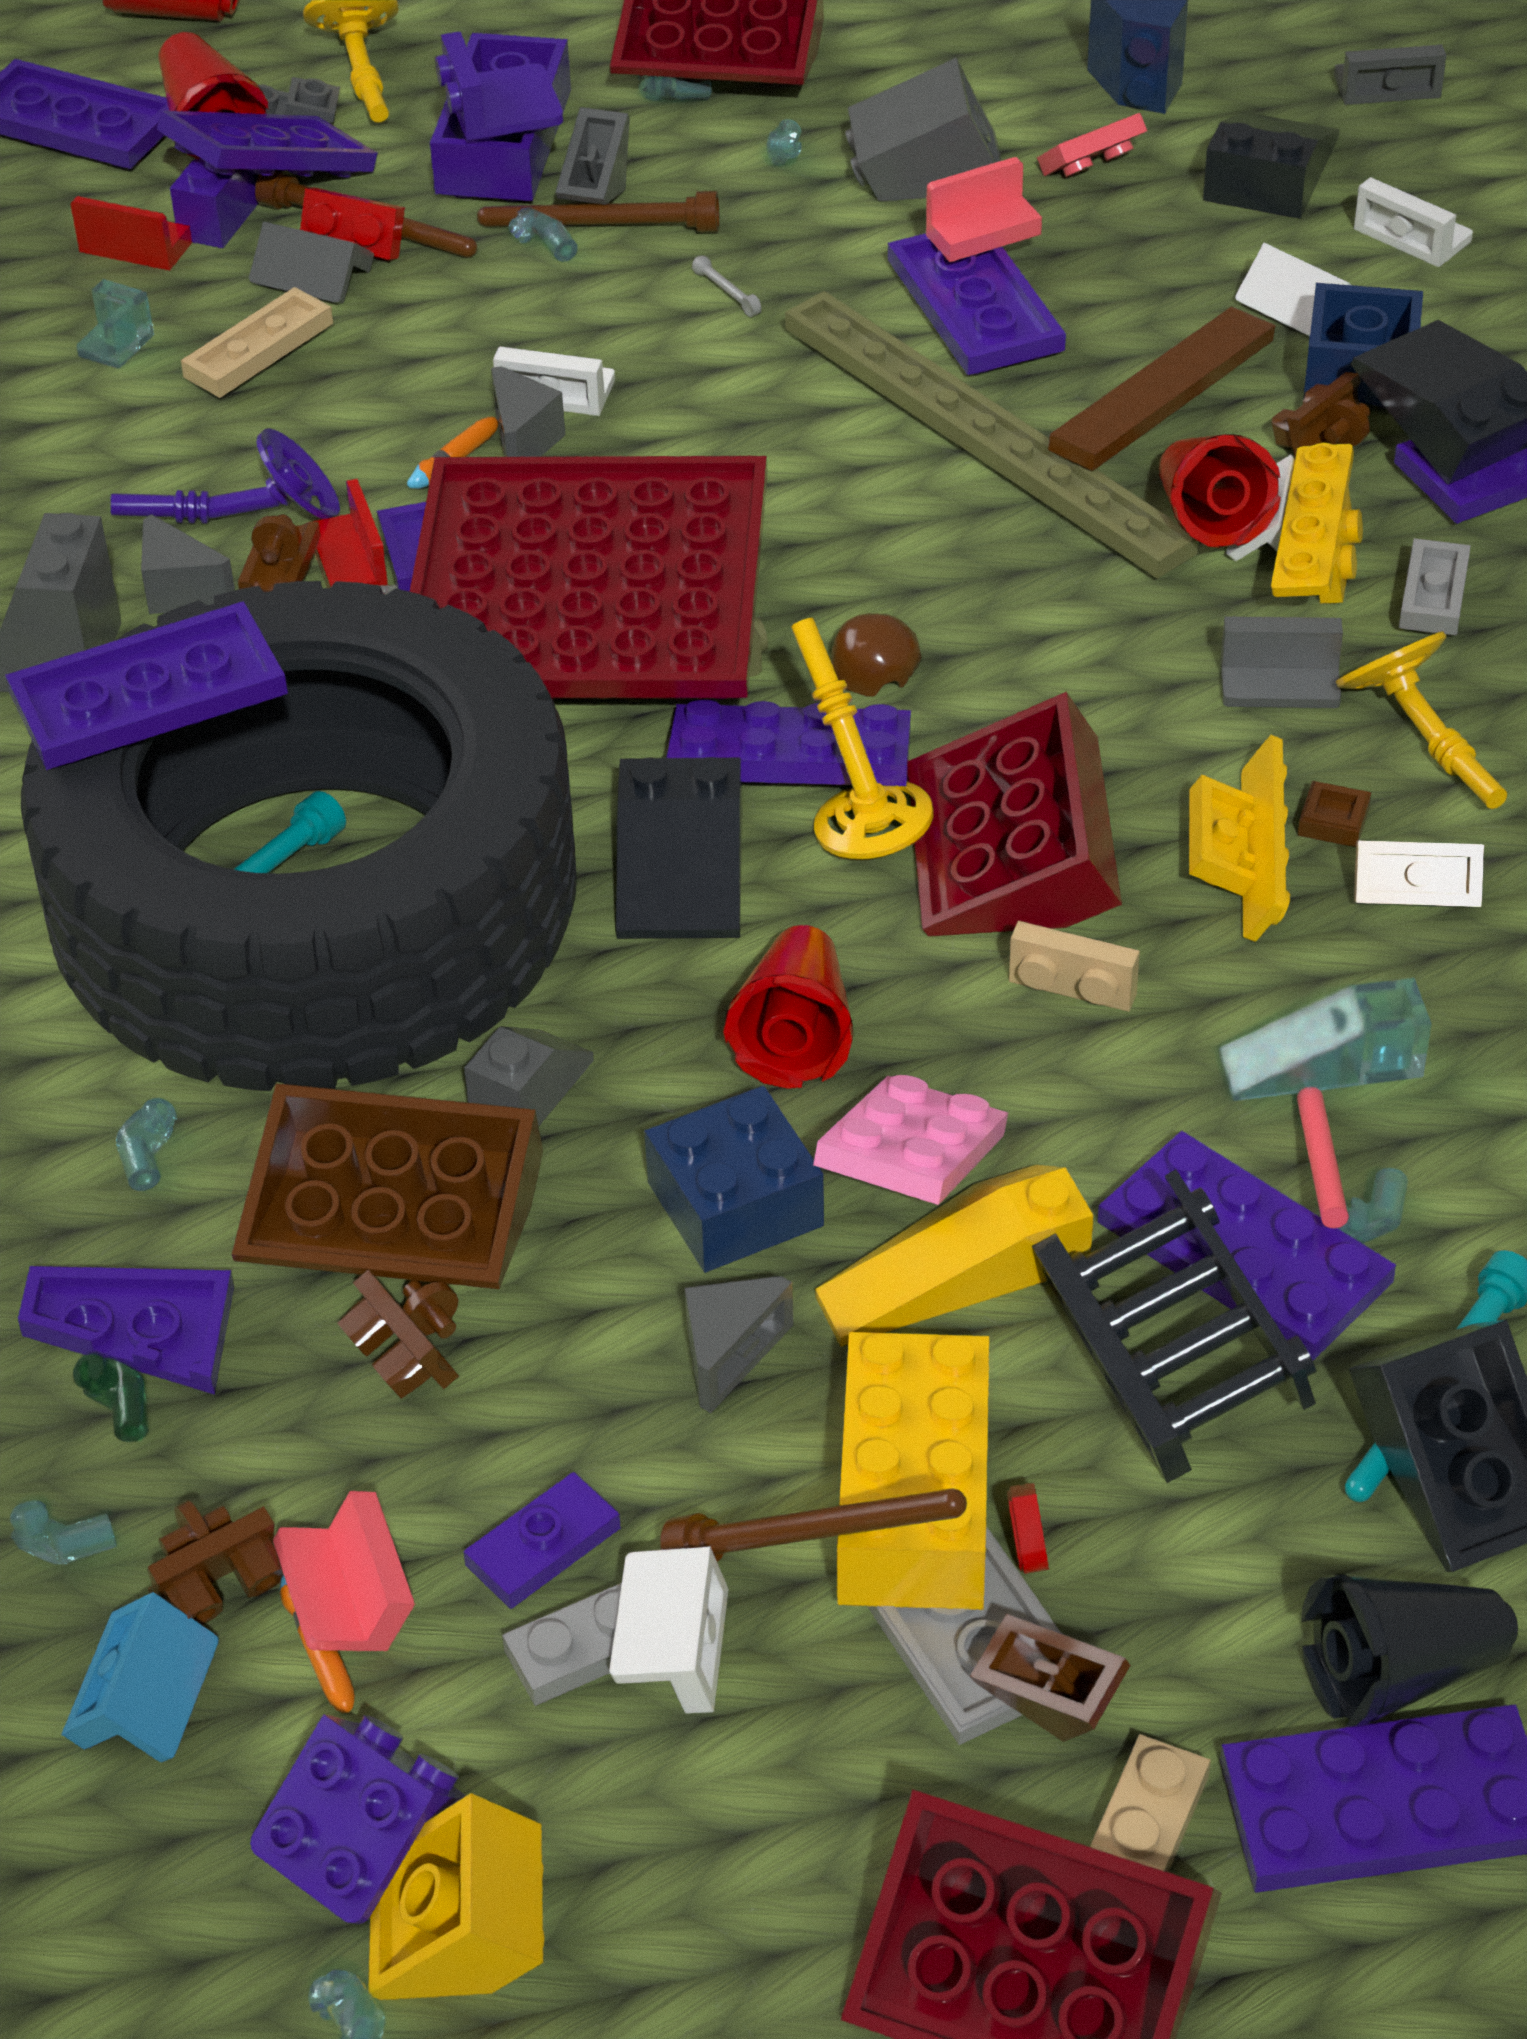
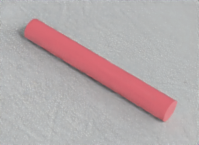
[1297,1087,1349,1228]

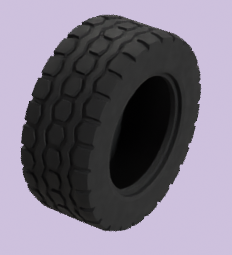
[21,581,577,1091]

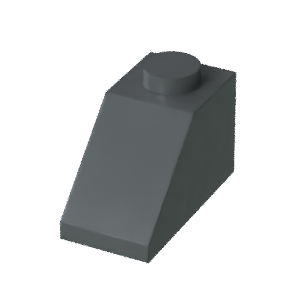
[464,1026,594,1126]

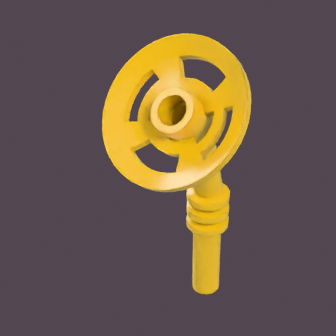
[303,0,399,122]
[791,617,934,859]
[1335,631,1507,809]

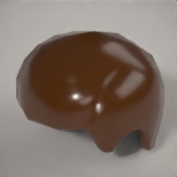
[829,613,922,697]

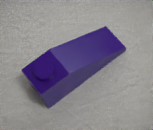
[170,159,259,249]

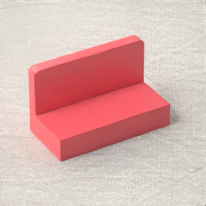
[926,157,1042,262]
[273,1491,415,1651]

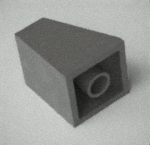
[845,58,1002,201]
[0,513,122,692]

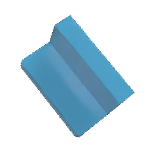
[61,1592,219,1762]

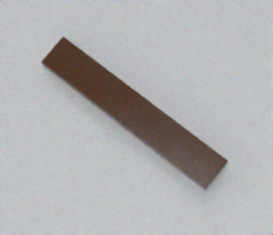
[1048,306,1276,471]

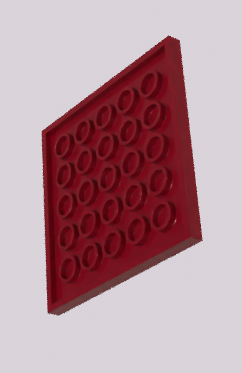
[409,456,768,699]

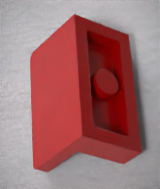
[70,196,192,271]
[312,478,389,595]

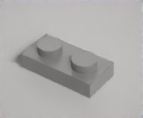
[1399,538,1471,636]
[502,1583,622,1706]

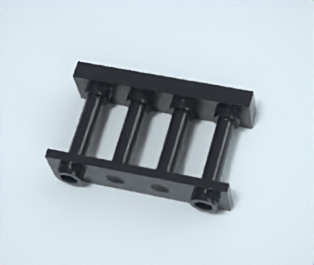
[1032,1169,1317,1483]

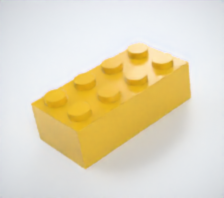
[837,1332,989,1610]

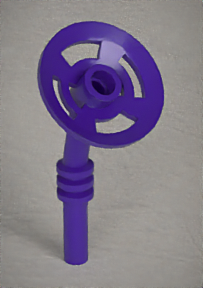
[110,428,340,524]

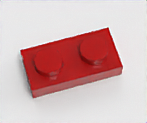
[300,187,405,260]

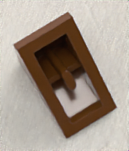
[970,1614,1131,1742]

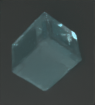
[76,279,154,369]

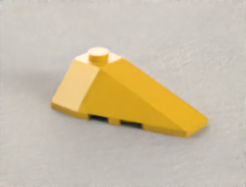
[815,1165,1093,1347]

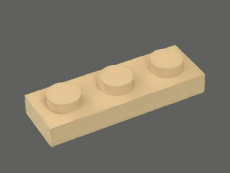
[181,287,333,398]

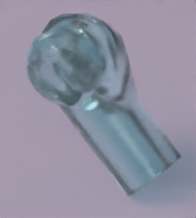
[638,75,711,101]
[766,119,802,166]
[508,207,578,262]
[116,1098,177,1191]
[1338,1168,1408,1244]
[10,1500,117,1565]
[308,1969,385,2039]

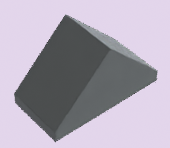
[555,107,630,205]
[491,366,565,457]
[141,514,235,614]
[685,1276,793,1413]

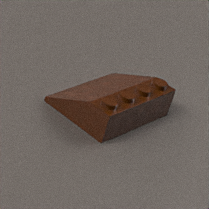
[231,1083,543,1290]

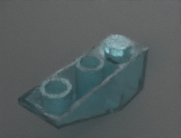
[1219,978,1432,1101]

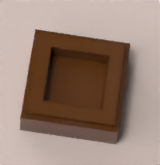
[1298,781,1372,847]

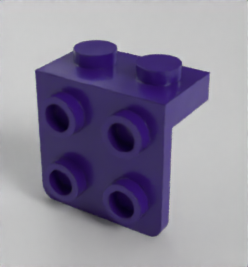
[435,31,564,141]
[250,1714,466,1924]

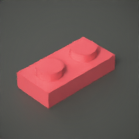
[1037,113,1147,177]

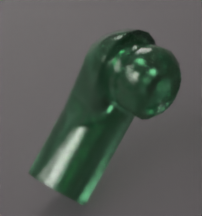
[73,1353,149,1442]

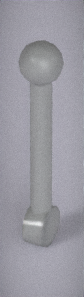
[692,255,762,317]

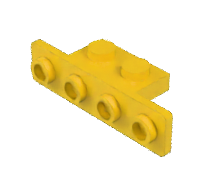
[1271,443,1363,604]
[1189,735,1290,942]

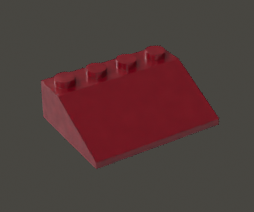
[610,0,824,85]
[908,692,1122,936]
[841,1789,1222,2039]

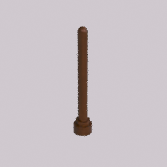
[255,170,477,258]
[477,191,720,233]
[660,1488,967,1561]

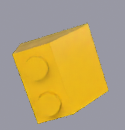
[368,1793,544,2000]

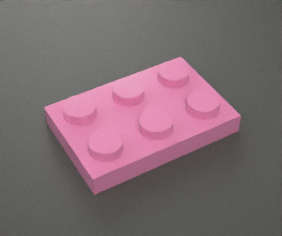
[813,1075,1008,1205]

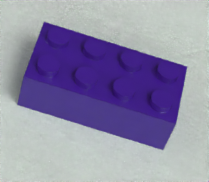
[430,33,571,202]

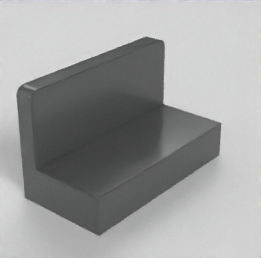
[1334,45,1446,105]
[249,221,375,304]
[1220,616,1343,708]

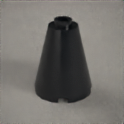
[1301,1574,1518,1726]

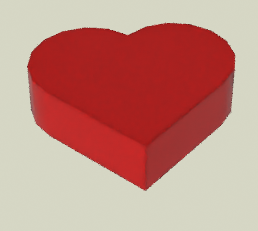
[1007,1483,1049,1574]

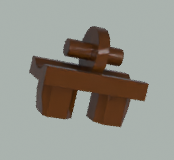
[1271,372,1370,458]
[238,514,321,592]
[337,1270,459,1399]
[147,1500,282,1625]

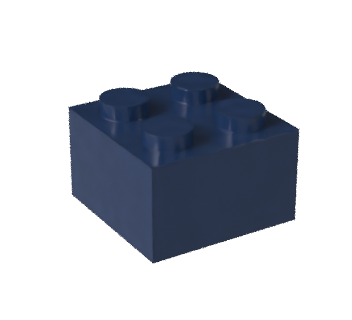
[1303,282,1423,408]
[644,1085,824,1273]

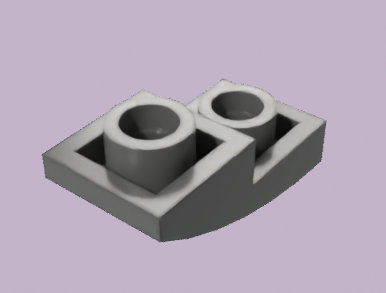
[258,77,340,123]

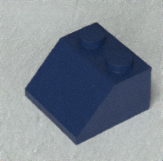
[1087,0,1188,114]

